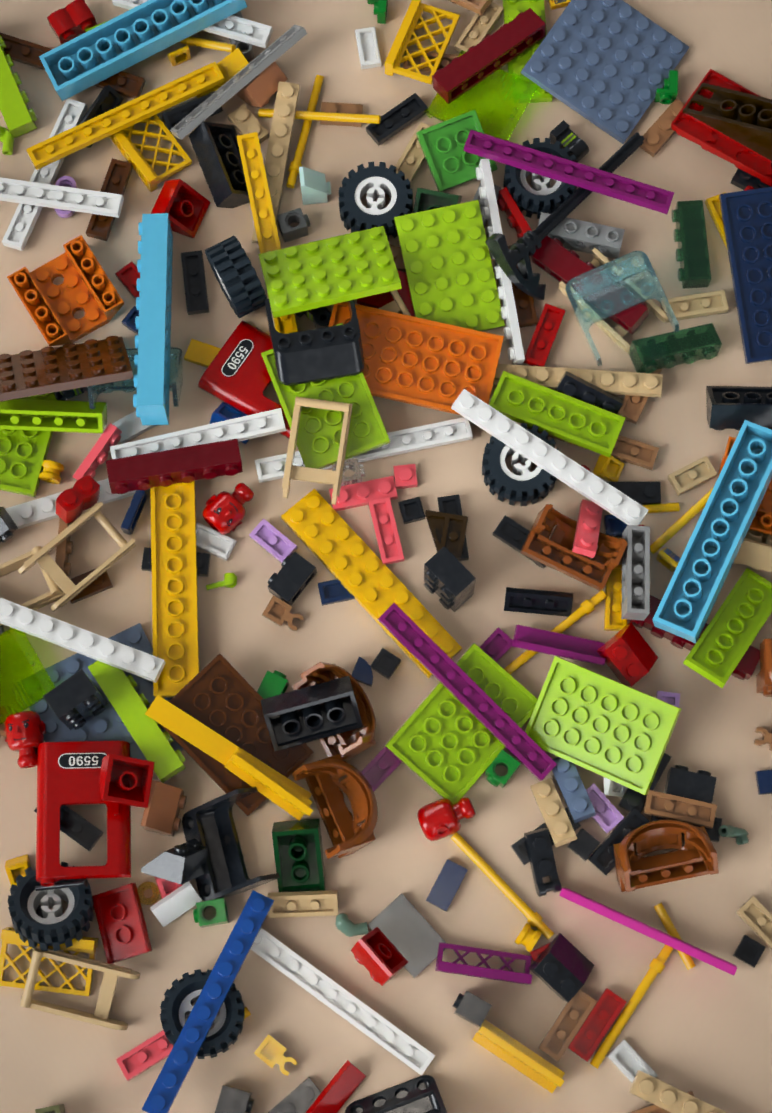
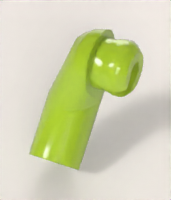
[0,126,14,155]

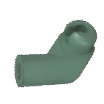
[719,825,749,845]
[335,913,368,937]

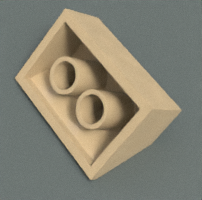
[733,530,772,572]

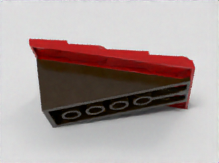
[671,69,772,187]

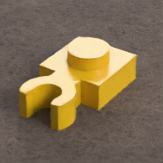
[254,1034,298,1076]

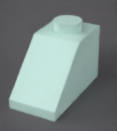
[299,167,331,205]

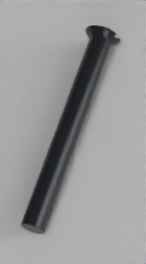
[35,878,88,891]

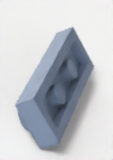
[552,757,596,823]

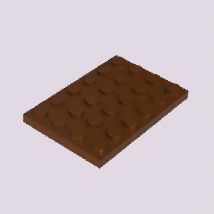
[0,336,134,402]
[160,653,314,816]

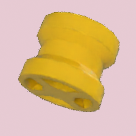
[39,460,64,484]
[515,923,542,952]

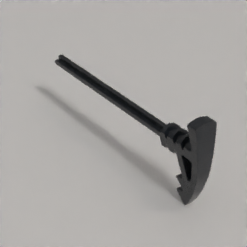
[485,133,645,300]

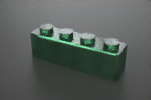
[672,200,711,289]
[628,323,722,373]

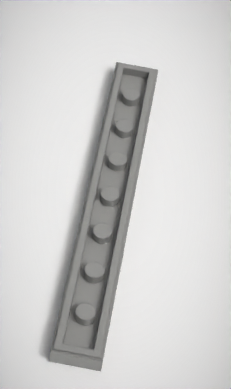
[170,25,307,140]

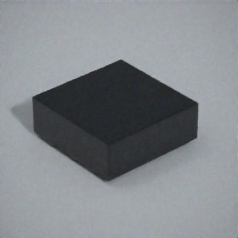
[398,497,425,524]
[370,648,401,679]
[567,828,600,861]
[733,935,766,968]

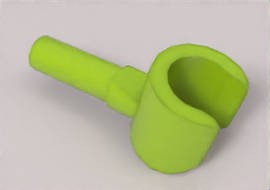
[206,573,237,590]

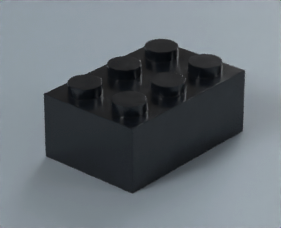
[424,546,476,612]
[43,669,108,730]

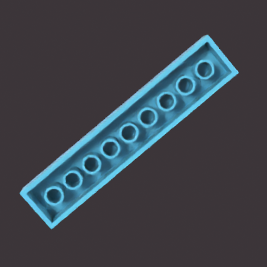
[39,0,247,101]
[133,213,173,426]
[652,420,772,643]

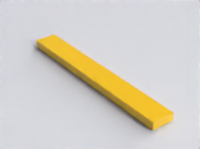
[145,695,312,799]

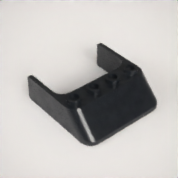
[265,299,364,385]
[182,787,280,901]
[345,1075,447,1113]

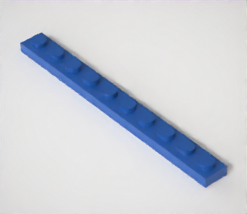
[142,890,274,1113]

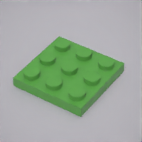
[416,110,498,192]

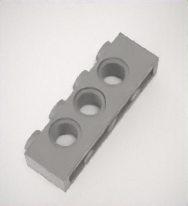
[538,212,625,259]
[621,525,650,621]

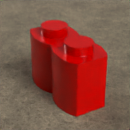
[47,0,97,44]
[56,475,100,523]

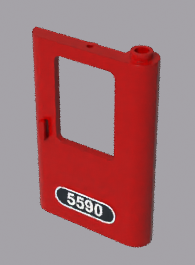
[198,321,291,439]
[36,741,131,886]

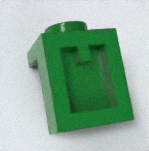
[367,0,388,24]
[654,70,678,104]

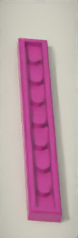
[559,887,737,975]

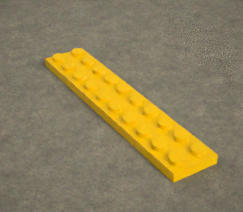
[150,480,199,698]
[281,489,462,679]

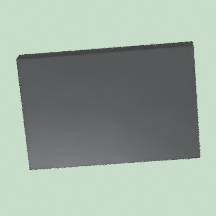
[368,894,446,978]

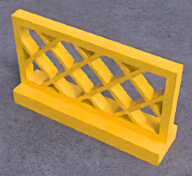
[385,0,460,85]
[109,114,192,192]
[224,748,314,821]
[0,927,99,996]
[472,1019,565,1094]

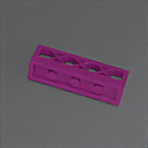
[512,625,606,665]
[435,942,532,985]

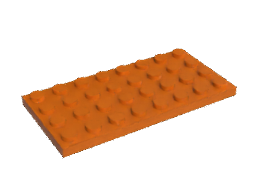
[328,302,504,415]

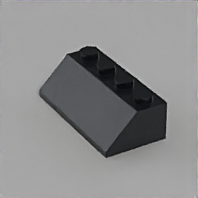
[189,121,250,208]
[706,386,772,431]
[261,676,363,751]

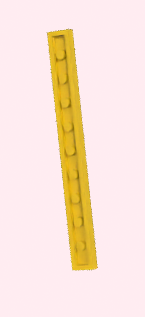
[26,62,225,170]
[237,132,298,334]

